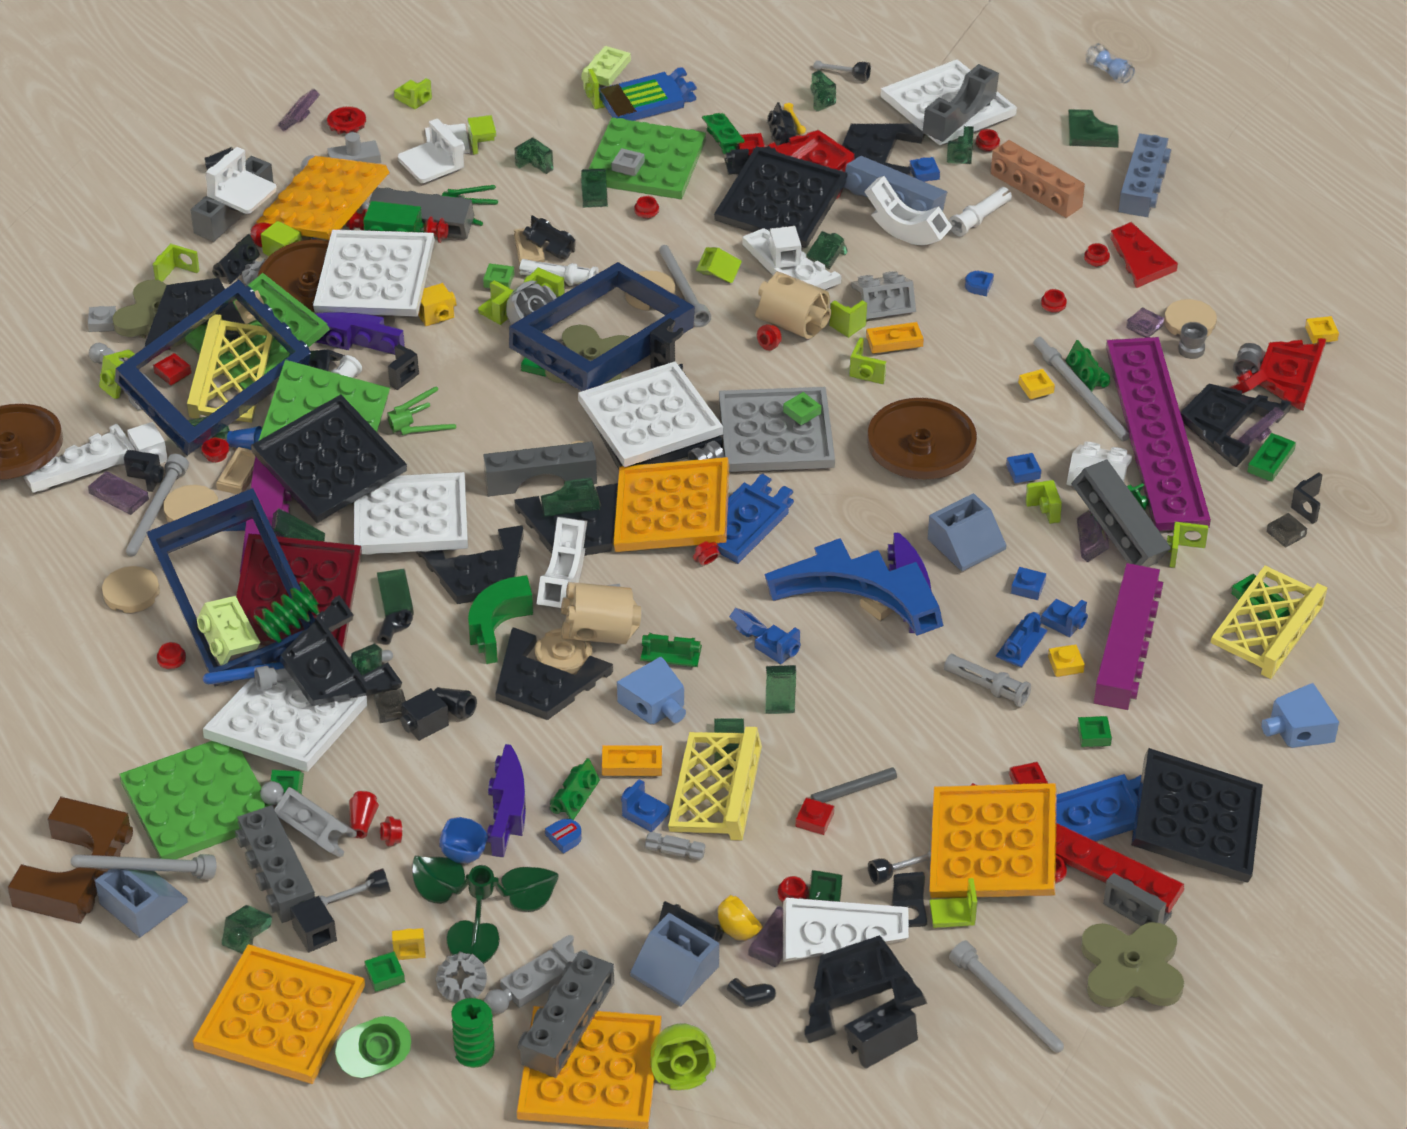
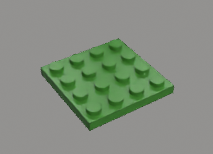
[585,118,706,200]
[185,273,330,390]
[258,360,390,441]
[119,741,270,859]

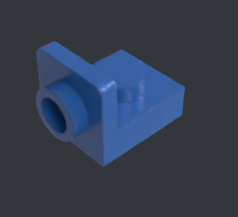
[1041,599,1088,637]
[755,625,801,664]
[621,779,669,832]

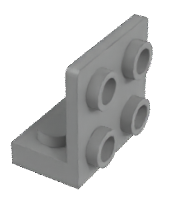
[851,271,916,319]

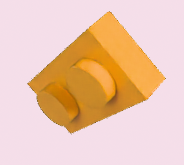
[866,322,924,354]
[602,745,662,776]

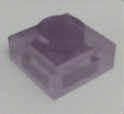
[1126,307,1164,338]

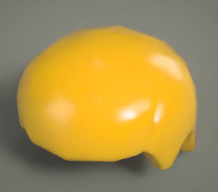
[717,895,763,941]

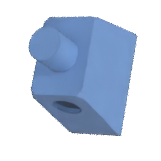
[617,657,686,724]
[1262,683,1339,748]

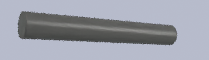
[811,767,897,803]

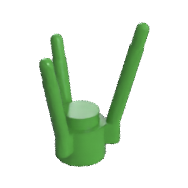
[387,386,457,436]

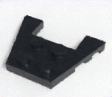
[842,123,925,176]
[145,278,246,351]
[1181,383,1291,467]
[514,483,618,556]
[416,525,524,604]
[280,595,402,706]
[495,627,613,720]
[804,935,927,1043]

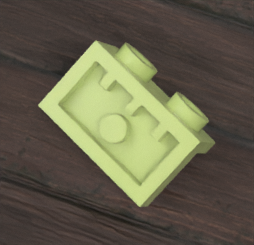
[581,46,631,90]
[197,596,260,665]

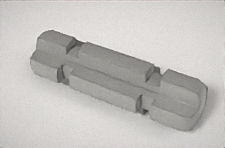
[645,832,705,860]

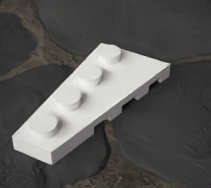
[742,228,841,290]
[23,424,135,493]
[783,898,909,962]

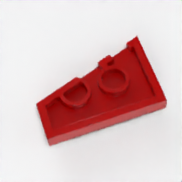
[1110,222,1178,288]

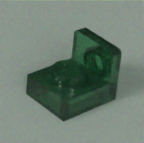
[810,70,836,112]
[947,126,974,164]
[514,137,554,174]
[581,168,608,208]
[806,231,848,270]
[351,643,382,675]
[222,905,273,954]

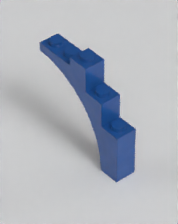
[764,538,944,636]

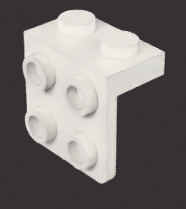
[398,118,465,183]
[206,147,277,214]
[1066,442,1132,486]

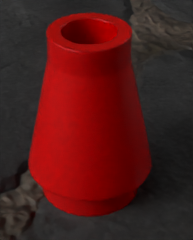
[349,791,379,838]

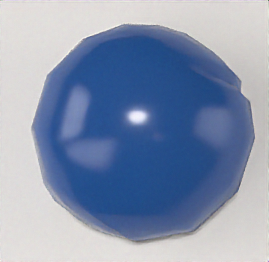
[439,817,488,864]

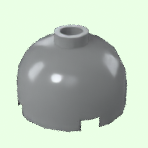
[506,281,557,333]

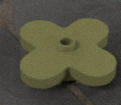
[113,280,188,347]
[545,324,629,385]
[1081,922,1184,1007]

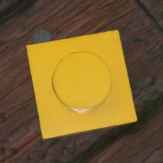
[1305,316,1339,344]
[1018,369,1055,399]
[1048,644,1085,677]
[392,928,426,960]

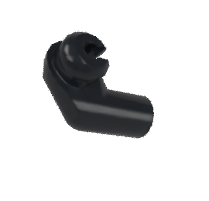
[377,609,413,645]
[727,978,776,1007]

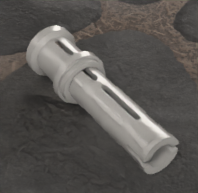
[944,654,1031,707]

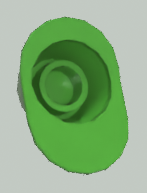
[335,1016,412,1078]

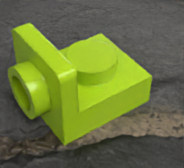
[394,78,432,110]
[523,267,565,297]
[1025,480,1062,524]

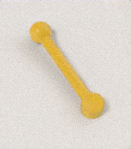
[784,103,806,135]

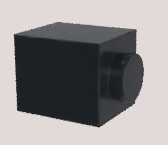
[400,688,449,741]
[290,895,337,953]

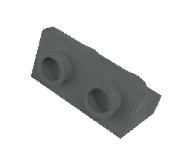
[1103,873,1172,926]

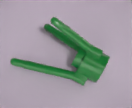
[442,185,498,226]

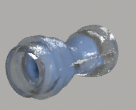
[1086,43,1135,84]

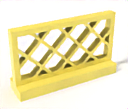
[187,314,273,423]
[1211,565,1328,679]
[668,727,762,840]

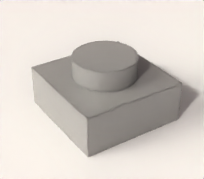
[612,148,645,176]
[88,306,116,332]

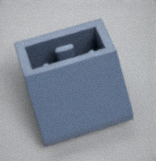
[928,493,1006,571]
[95,869,188,937]
[630,913,719,1007]

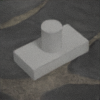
[327,132,381,164]

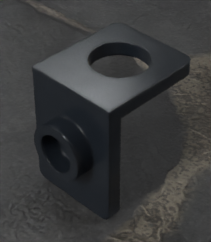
[308,349,345,371]
[1291,472,1323,524]
[892,872,927,928]

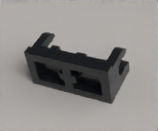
[650,318,683,371]
[844,999,918,1069]

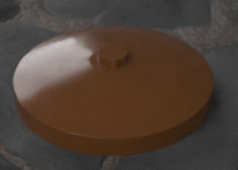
[257,239,329,313]
[867,397,977,480]
[0,404,63,480]

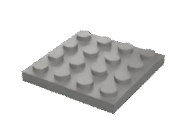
[719,387,835,472]

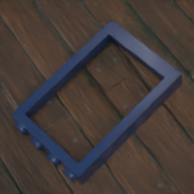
[509,262,695,391]
[115,280,311,456]
[146,488,315,687]

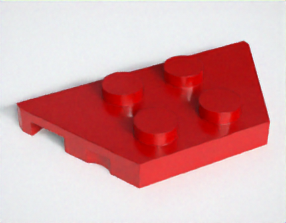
[768,130,854,199]
[1259,338,1326,411]

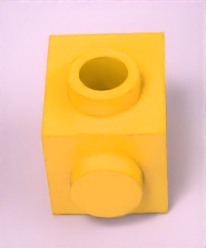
[418,283,457,326]

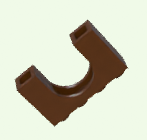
[8,796,133,924]

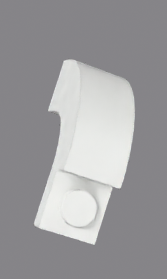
[864,176,952,245]
[537,517,587,608]

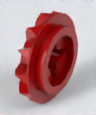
[327,107,366,134]

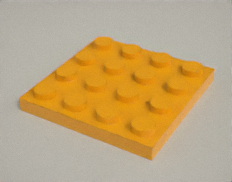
[256,156,390,240]
[614,457,729,552]
[929,783,1057,898]
[193,944,365,1084]
[517,1006,662,1129]

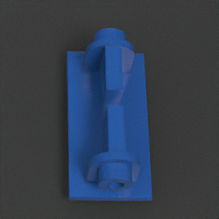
[996,612,1048,668]

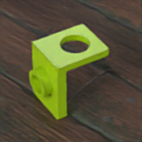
[585,69,606,109]
[153,244,200,282]
[849,338,886,384]
[99,349,135,399]
[1167,522,1209,568]
[929,878,977,928]

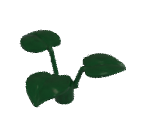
[412,856,559,964]

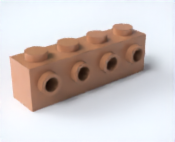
[991,140,1085,218]

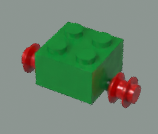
[345,201,448,243]

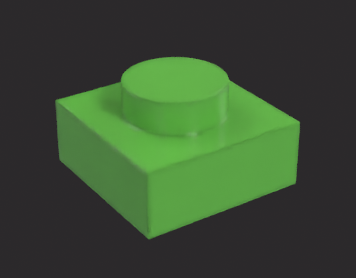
[483,263,514,288]
[783,392,821,425]

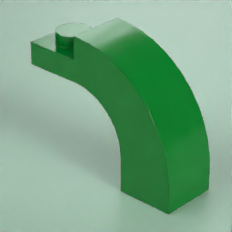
[468,575,533,664]

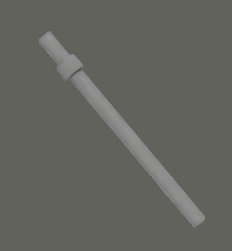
[1033,337,1130,442]

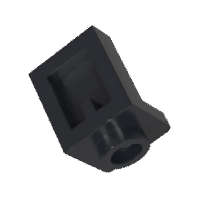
[388,344,419,390]
[124,449,164,492]

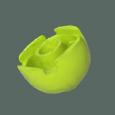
[650,1023,716,1090]

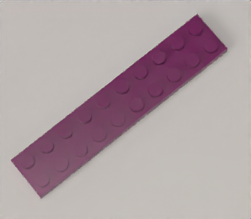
[1106,337,1211,531]

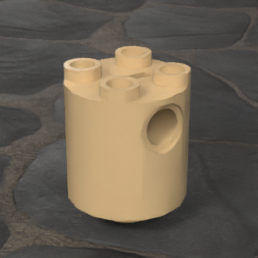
[755,271,831,339]
[561,582,641,644]

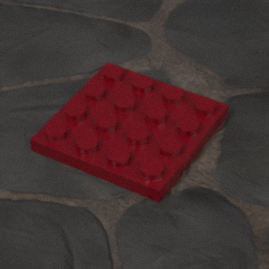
[236,533,362,650]

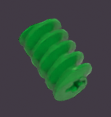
[254,581,320,643]
[451,998,495,1068]

